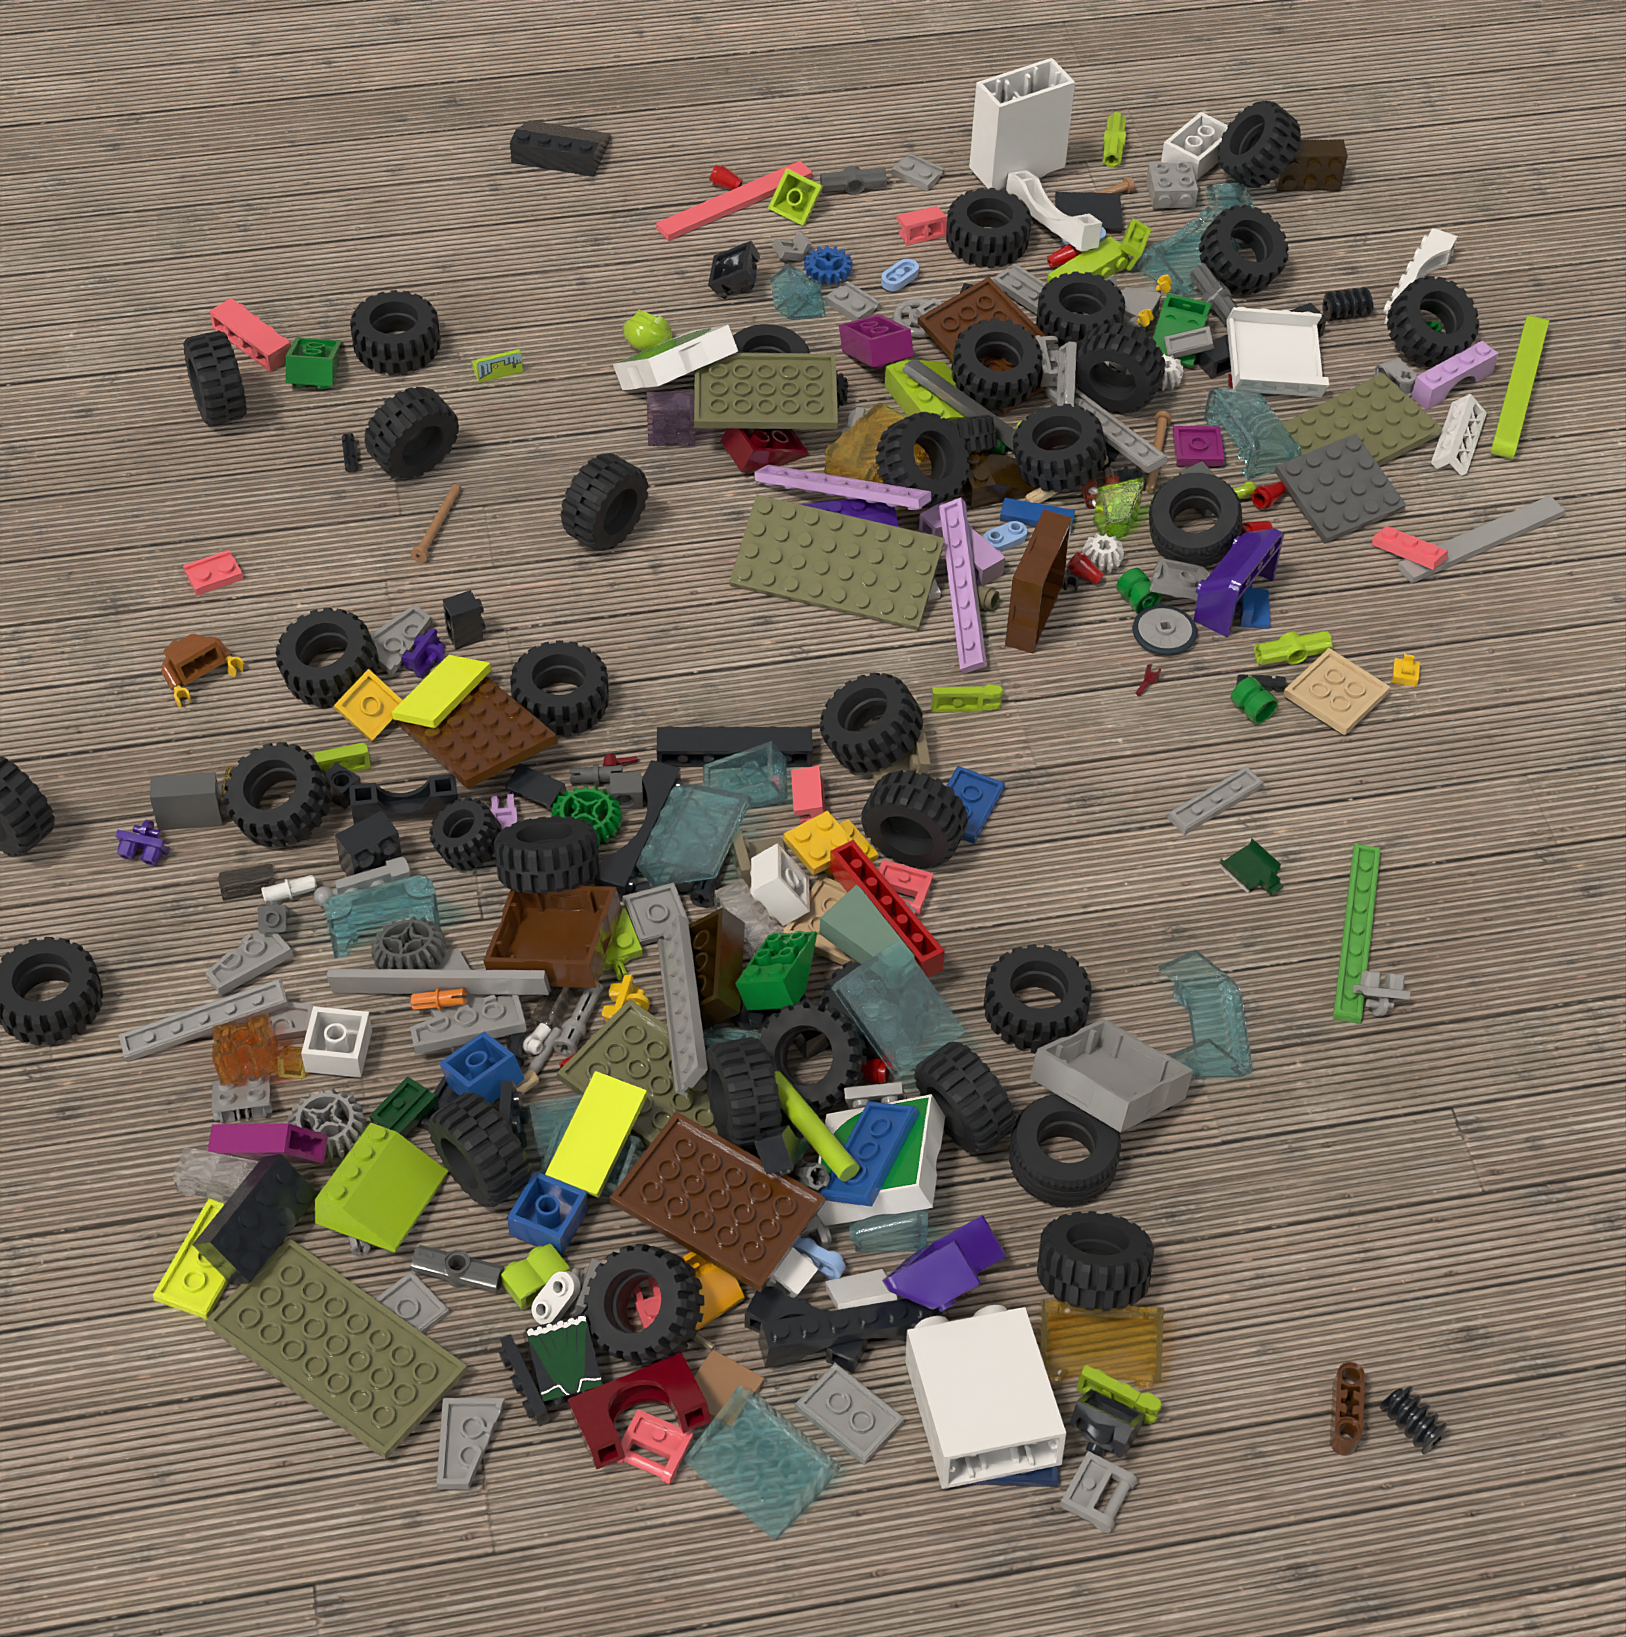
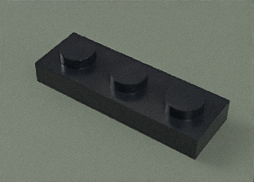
[498,1334,550,1427]

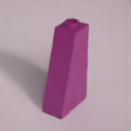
[207,1123,328,1164]

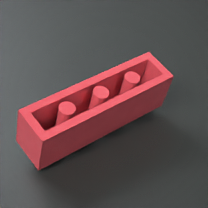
[210,298,291,373]

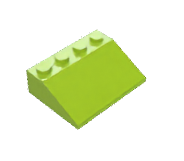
[884,359,966,421]
[315,1123,448,1253]

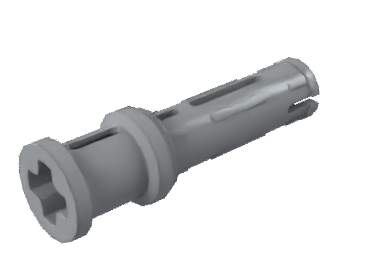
[553,982,604,1057]

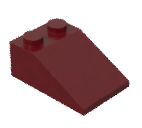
[720,428,809,473]

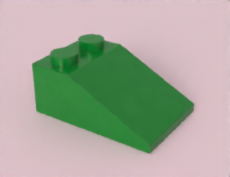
[286,337,342,389]

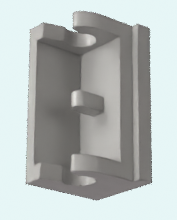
[1035,335,1059,387]

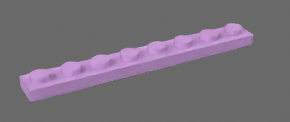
[755,465,931,510]
[939,498,987,674]

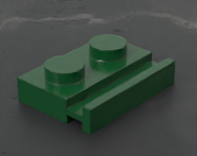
[369,1076,439,1138]

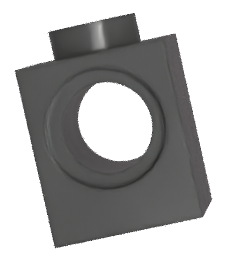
[605,772,643,809]

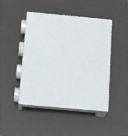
[1227,307,1329,397]

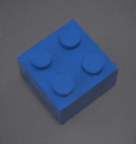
[439,1031,525,1104]
[507,1171,589,1257]

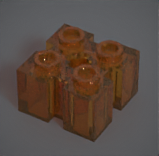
[212,1013,278,1085]

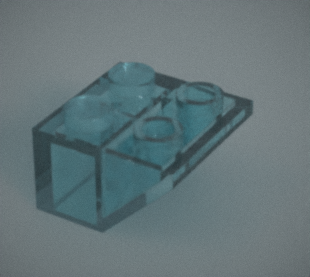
[769,263,826,320]

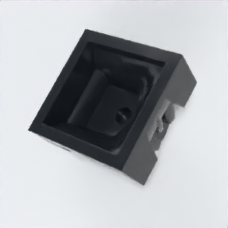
[708,241,760,299]
[1069,1389,1147,1458]

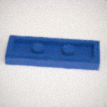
[1000,498,1075,533]

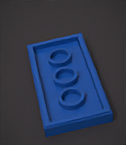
[820,1101,920,1207]

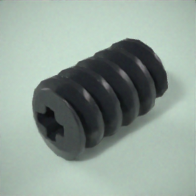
[1322,287,1374,321]
[1380,1386,1448,1454]

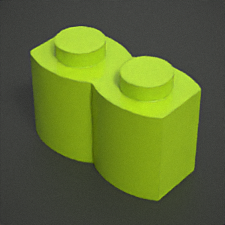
[501,1244,571,1310]

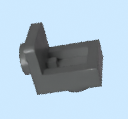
[258,901,290,933]

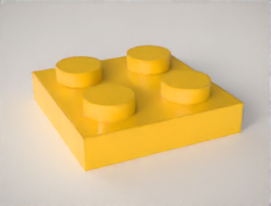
[333,669,403,742]

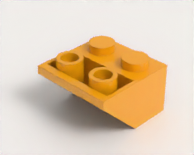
[682,1251,745,1330]

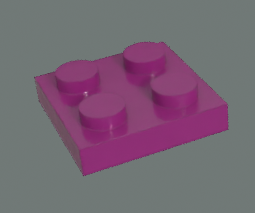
[1172,426,1225,466]

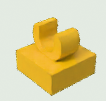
[1392,654,1420,687]

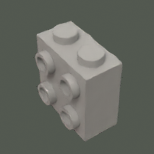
[1146,162,1198,209]

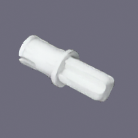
[261,875,317,902]

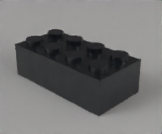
[192,1154,318,1285]

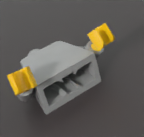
[1122,274,1172,333]

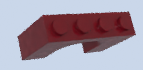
[567,1352,712,1470]

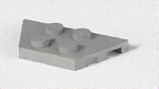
[1150,558,1210,601]

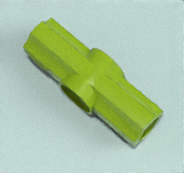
[1103,112,1126,168]
[1254,631,1332,665]

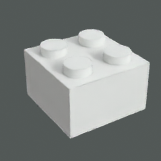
[750,843,810,926]
[301,1006,372,1078]

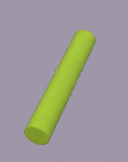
[775,1071,859,1182]

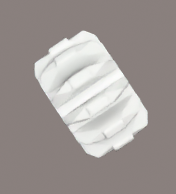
[1159,353,1184,391]
[1082,533,1124,573]

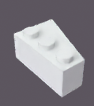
[766,1248,818,1298]

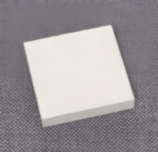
[825,1269,897,1310]

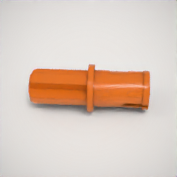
[410,987,467,1010]

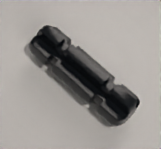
[342,433,358,472]
[1236,674,1286,691]

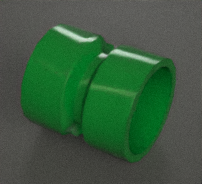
[1116,568,1162,614]
[1230,676,1279,724]

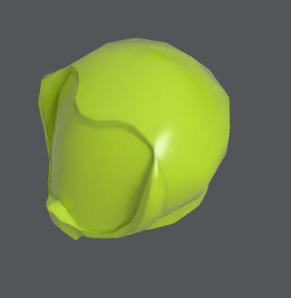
[622,309,673,351]

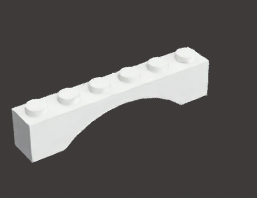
[1006,170,1102,252]
[1383,228,1458,324]

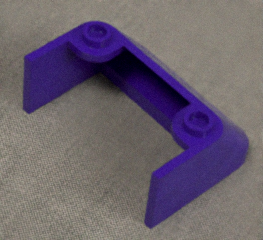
[1193,528,1284,638]
[882,1215,1007,1312]

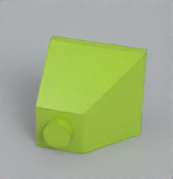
[768,168,823,227]

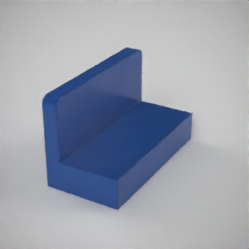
[1239,583,1270,629]

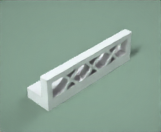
[1431,394,1487,476]

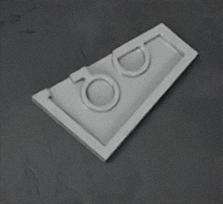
[437,1398,505,1489]

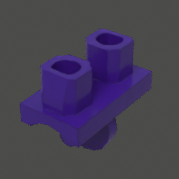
[401,628,446,678]
[115,819,170,866]

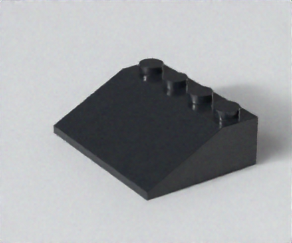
[510,120,611,177]

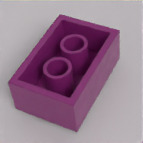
[839,314,914,368]

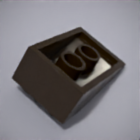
[962,452,1036,509]

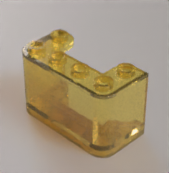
[824,403,927,483]

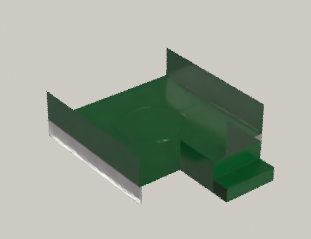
[1219,838,1284,896]

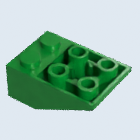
[1153,293,1211,368]
[735,931,817,1010]

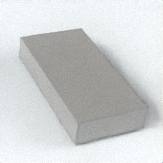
[1164,326,1214,358]

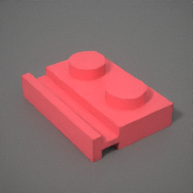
[183,550,244,595]

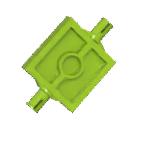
[603,908,643,980]

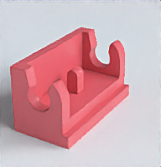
[897,206,947,245]
[791,766,826,823]

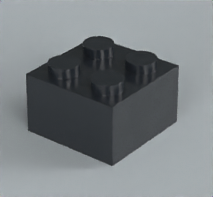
[335,811,402,877]

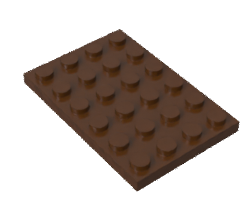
[917,277,1053,415]
[394,676,558,789]
[610,1111,825,1292]

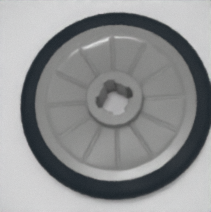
[1132,605,1197,655]

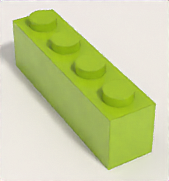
[1047,236,1129,283]

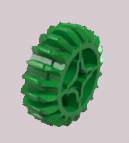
[551,784,622,848]

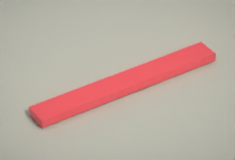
[656,161,812,241]

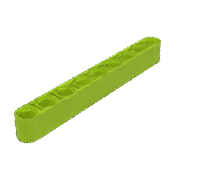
[1490,314,1549,459]

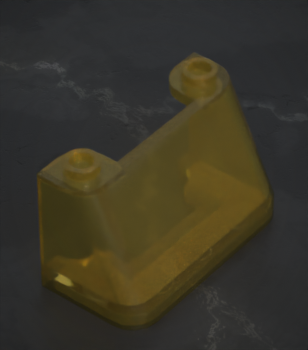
[1038,1300,1164,1387]

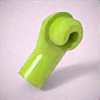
[1233,481,1257,499]

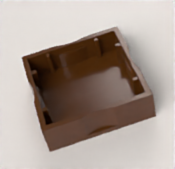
[1005,510,1072,654]
[483,886,622,988]

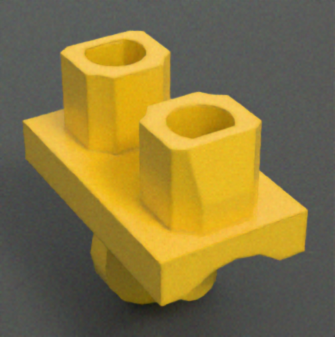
[602,975,651,1022]

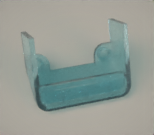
[1159,950,1253,1078]

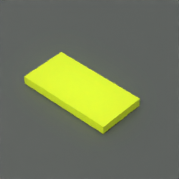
[391,655,492,728]
[545,1071,648,1198]
[152,1198,229,1319]

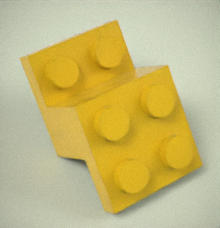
[783,811,879,882]

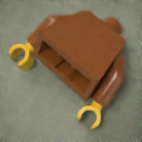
[161,633,243,707]

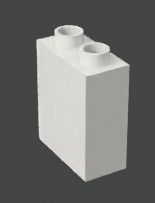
[969,58,1075,191]
[905,1305,1066,1489]

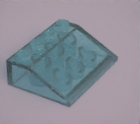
[636,784,752,886]
[832,940,966,1080]
[683,1386,842,1540]

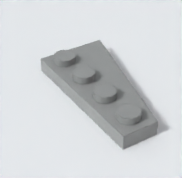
[410,994,527,1054]

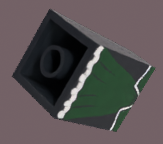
[523,1314,603,1407]

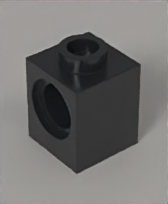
[325,763,361,809]

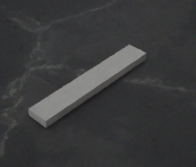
[119,978,289,1062]

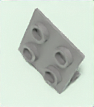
[211,1073,272,1123]

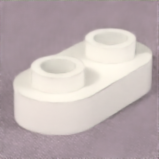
[532,1271,580,1324]

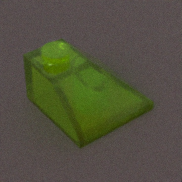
[1093,477,1144,539]

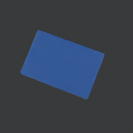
[946,766,1005,844]

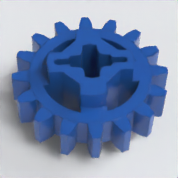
[804,245,852,286]

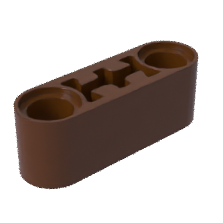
[1330,1362,1365,1456]

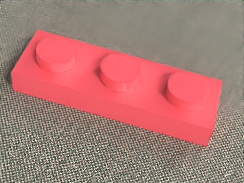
[1372,526,1448,570]

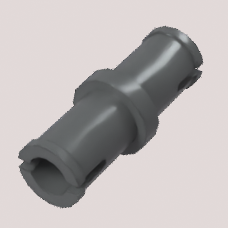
[570,764,623,785]

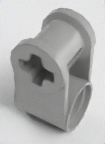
[1374,357,1417,398]

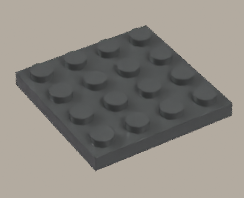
[1275,433,1406,544]

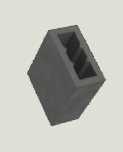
[150,772,227,831]

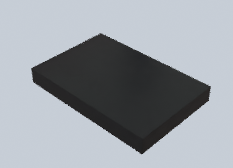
[1054,192,1123,233]

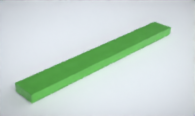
[1332,843,1381,1024]

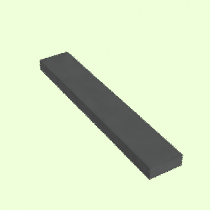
[903,358,1016,451]

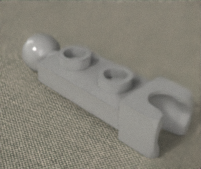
[313,857,413,907]

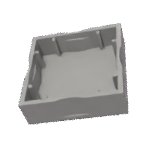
[1030,1018,1193,1132]

